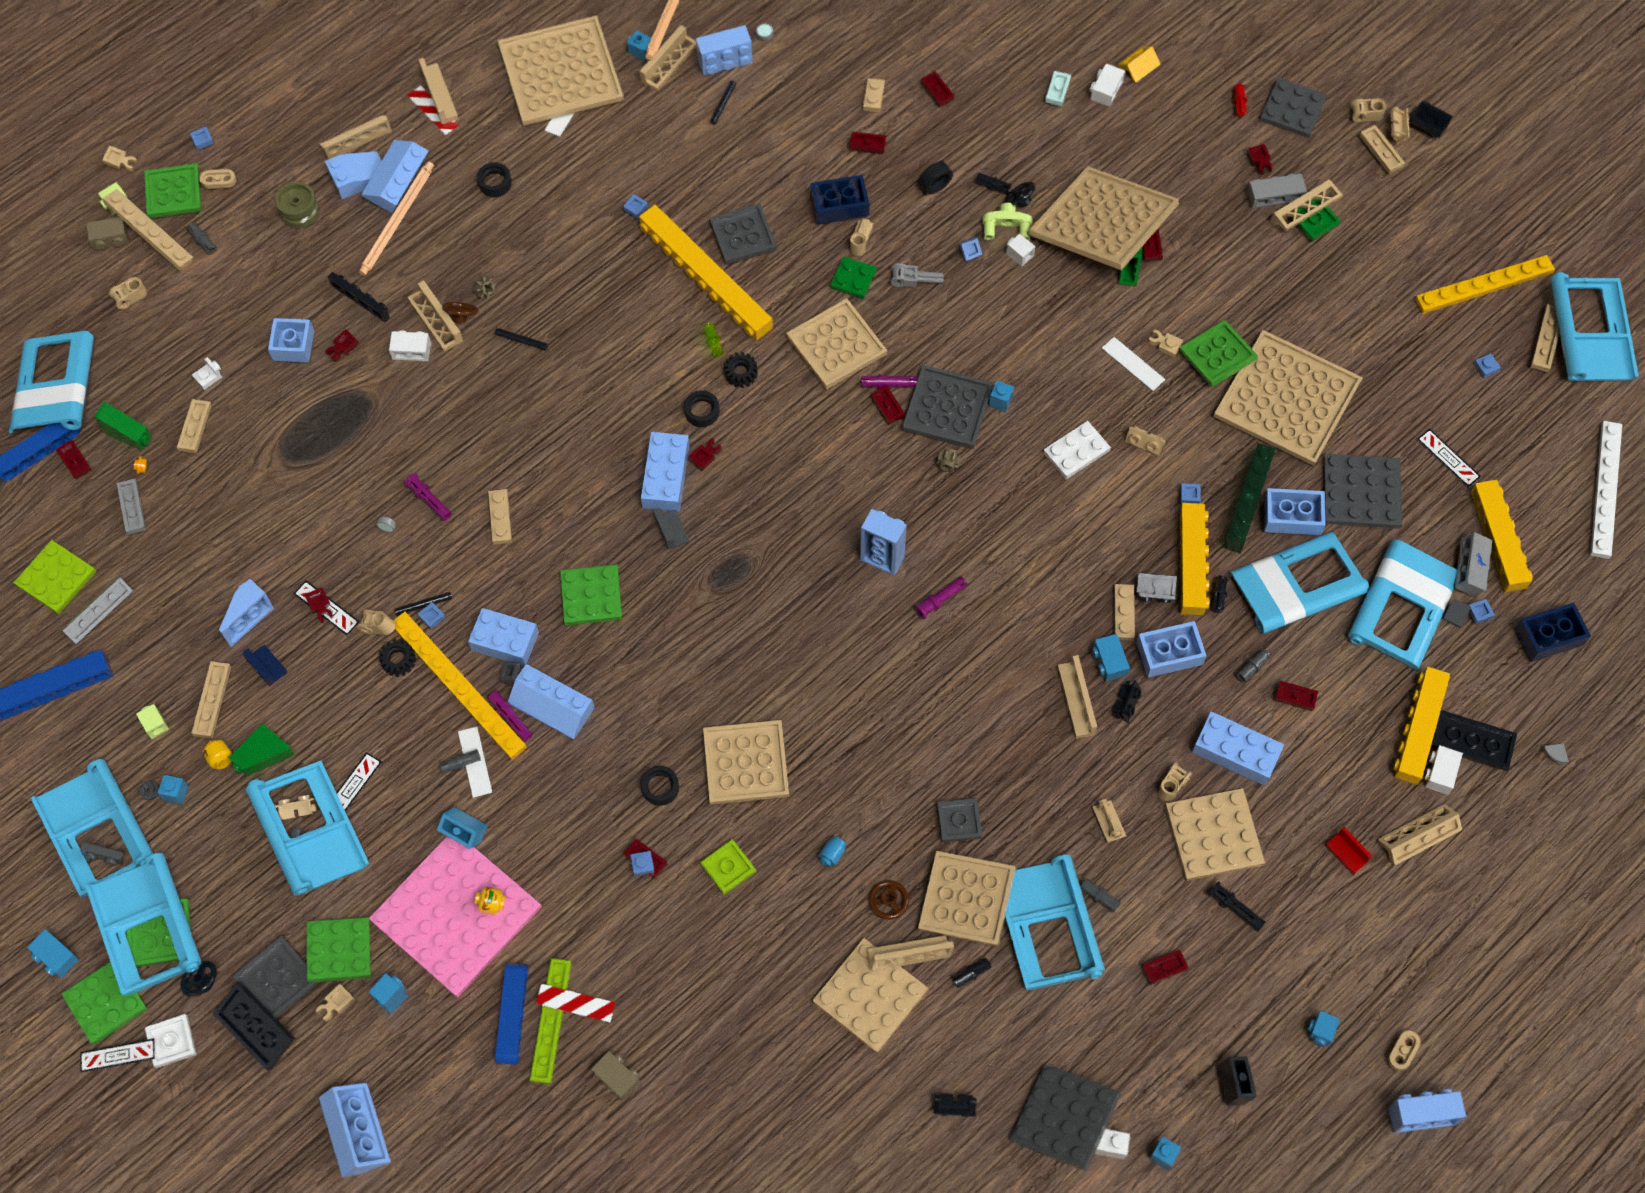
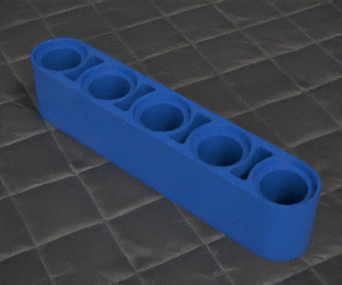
[0,421,81,481]
[495,963,528,1065]

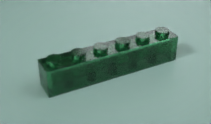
[1223,443,1276,554]

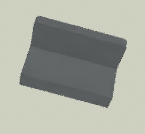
[653,508,689,550]

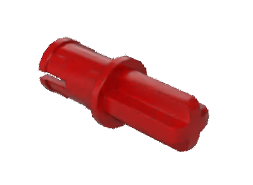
[1233,83,1247,117]

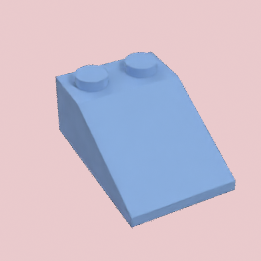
[325,151,382,199]
[219,579,274,647]

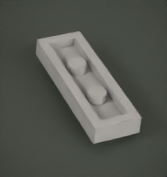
[117,479,146,535]

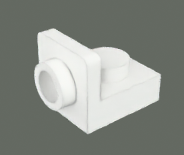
[192,357,222,390]

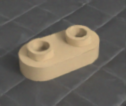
[200,169,237,189]
[1388,1031,1420,1071]

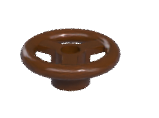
[442,302,478,322]
[869,880,909,920]

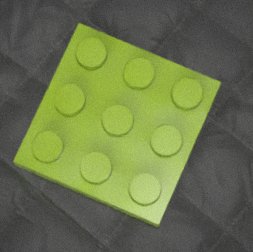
[13,540,97,615]

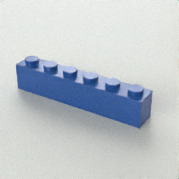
[0,650,114,721]

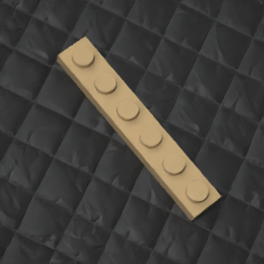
[103,189,193,271]

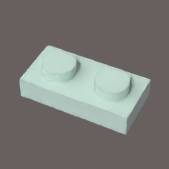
[1045,71,1071,106]

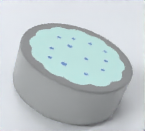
[756,23,773,41]
[376,516,396,532]

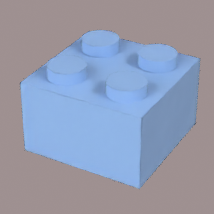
[268,318,314,363]

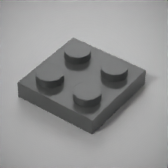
[937,798,982,843]

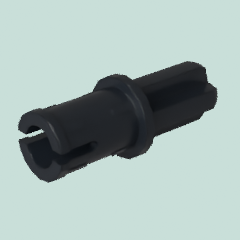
[976,173,1012,194]
[1212,575,1228,613]
[951,958,992,988]

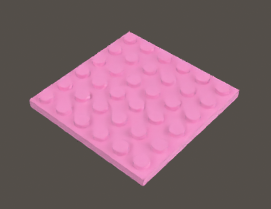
[369,836,542,998]

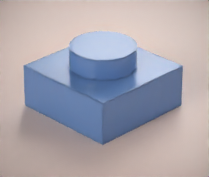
[190,127,214,150]
[623,194,648,219]
[959,237,982,261]
[1474,354,1501,378]
[1181,483,1201,504]
[1469,599,1495,624]
[418,602,446,629]
[631,851,654,876]

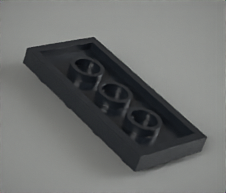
[1431,710,1517,771]
[213,982,296,1071]

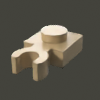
[102,146,137,171]
[1148,330,1183,358]
[316,984,355,1022]

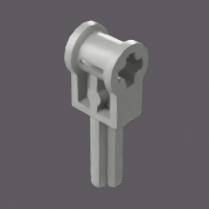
[891,263,944,287]

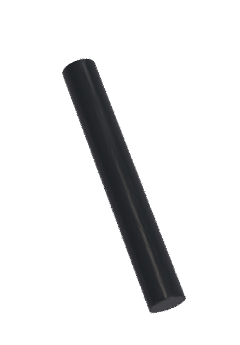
[710,80,736,125]
[495,328,548,351]
[395,592,452,616]

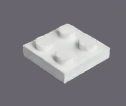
[145,1014,197,1068]

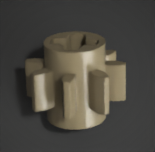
[473,276,497,299]
[937,448,961,472]

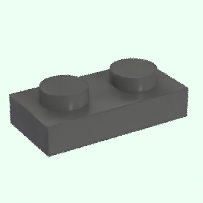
[80,842,125,866]

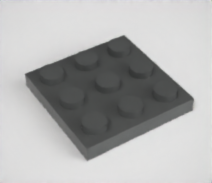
[1260,78,1327,138]
[710,203,777,265]
[232,936,320,1019]

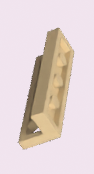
[640,25,696,91]
[419,58,458,125]
[320,115,392,160]
[1270,179,1343,231]
[407,280,463,352]
[1057,655,1097,739]
[1378,804,1462,865]
[866,936,954,971]

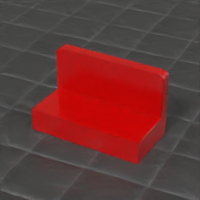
[1325,827,1372,875]

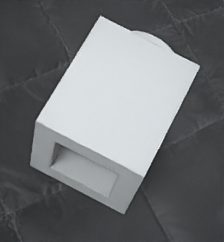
[1006,234,1035,267]

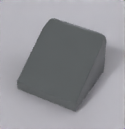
[1443,599,1471,628]
[499,662,521,685]

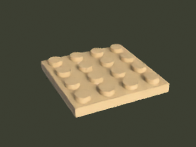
[786,298,888,390]
[703,720,789,805]
[1165,788,1265,881]
[918,851,1016,946]
[813,938,929,1054]

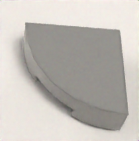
[1543,744,1569,765]

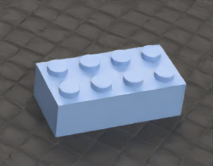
[641,432,690,512]
[860,509,907,576]
[1192,711,1284,786]

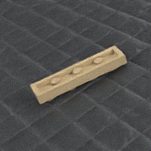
[1530,304,1560,372]
[192,661,231,739]

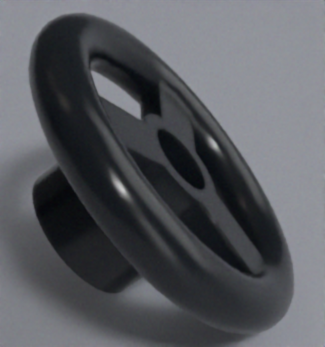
[1004,182,1035,208]
[180,961,217,997]

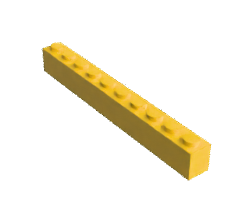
[639,204,773,341]

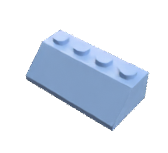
[361,140,428,214]
[507,664,594,740]
[319,1083,391,1177]

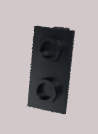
[1113,680,1141,723]
[934,1093,977,1117]

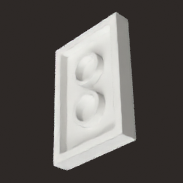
[1043,421,1111,480]

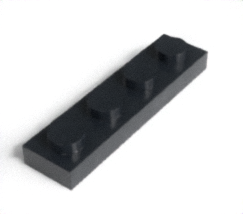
[328,272,390,323]

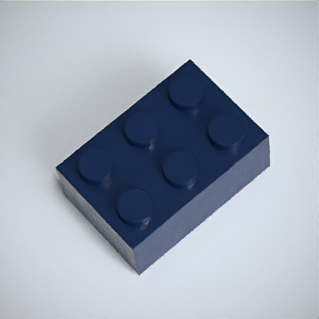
[810,174,869,224]
[1515,602,1591,662]

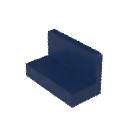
[242,645,287,687]

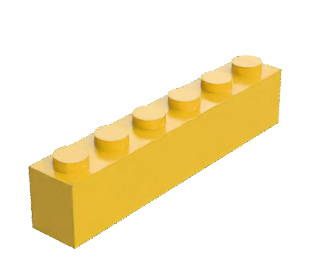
[1471,480,1533,592]
[1180,503,1210,615]
[1393,667,1450,785]

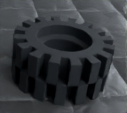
[724,352,758,388]
[379,639,416,677]

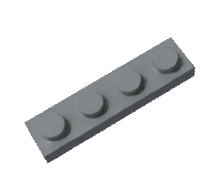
[61,576,133,644]

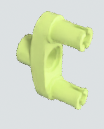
[983,203,1032,241]

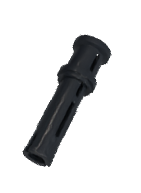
[1208,881,1266,931]

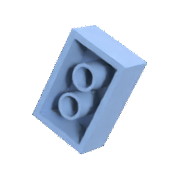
[696,25,753,76]
[1264,488,1325,535]
[468,608,539,666]
[1136,621,1207,678]
[1388,1089,1466,1133]

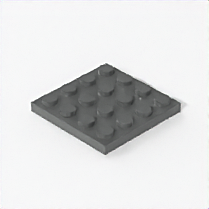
[902,365,994,449]
[1324,453,1402,529]
[1010,1064,1121,1172]

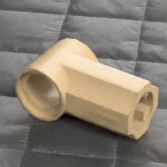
[850,218,873,256]

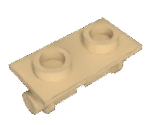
[1390,107,1410,145]
[1125,426,1166,456]
[275,795,317,821]
[1092,799,1126,843]

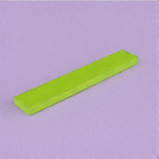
[530,958,572,1084]

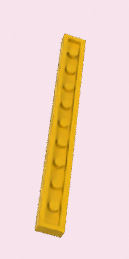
[393,612,527,760]

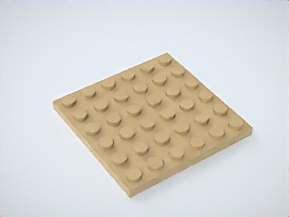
[498,16,624,126]
[1029,166,1179,270]
[1213,330,1363,466]

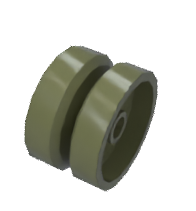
[275,182,320,228]

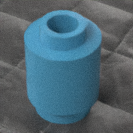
[818,836,846,867]

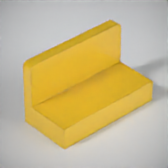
[1118,46,1160,82]

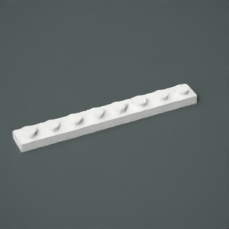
[1590,421,1622,559]

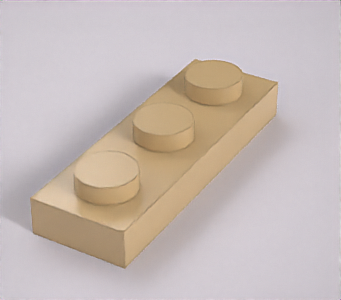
[1359,125,1405,174]
[177,399,212,454]
[488,489,512,545]
[1114,584,1135,641]

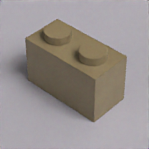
[87,217,129,250]
[591,1051,640,1102]

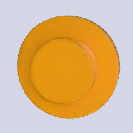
[134,456,147,475]

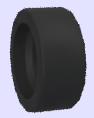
[918,161,953,194]
[477,162,512,197]
[684,390,719,427]
[641,766,679,806]

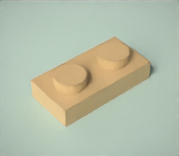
[863,78,885,112]

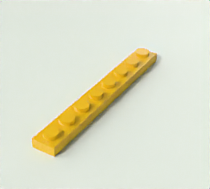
[1415,255,1555,314]

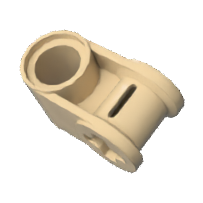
[1351,98,1386,123]
[109,277,147,310]
[357,609,396,635]
[1158,762,1192,801]

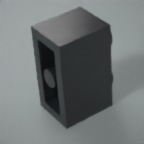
[1217,1056,1257,1106]

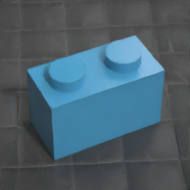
[1092,634,1130,681]
[437,807,488,849]
[27,929,79,978]
[369,973,408,1015]

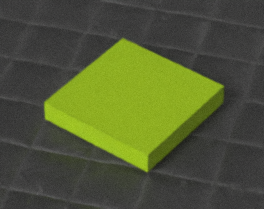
[700,839,757,895]

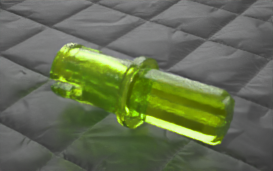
[703,323,723,357]

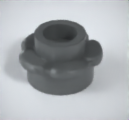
[139,781,159,800]

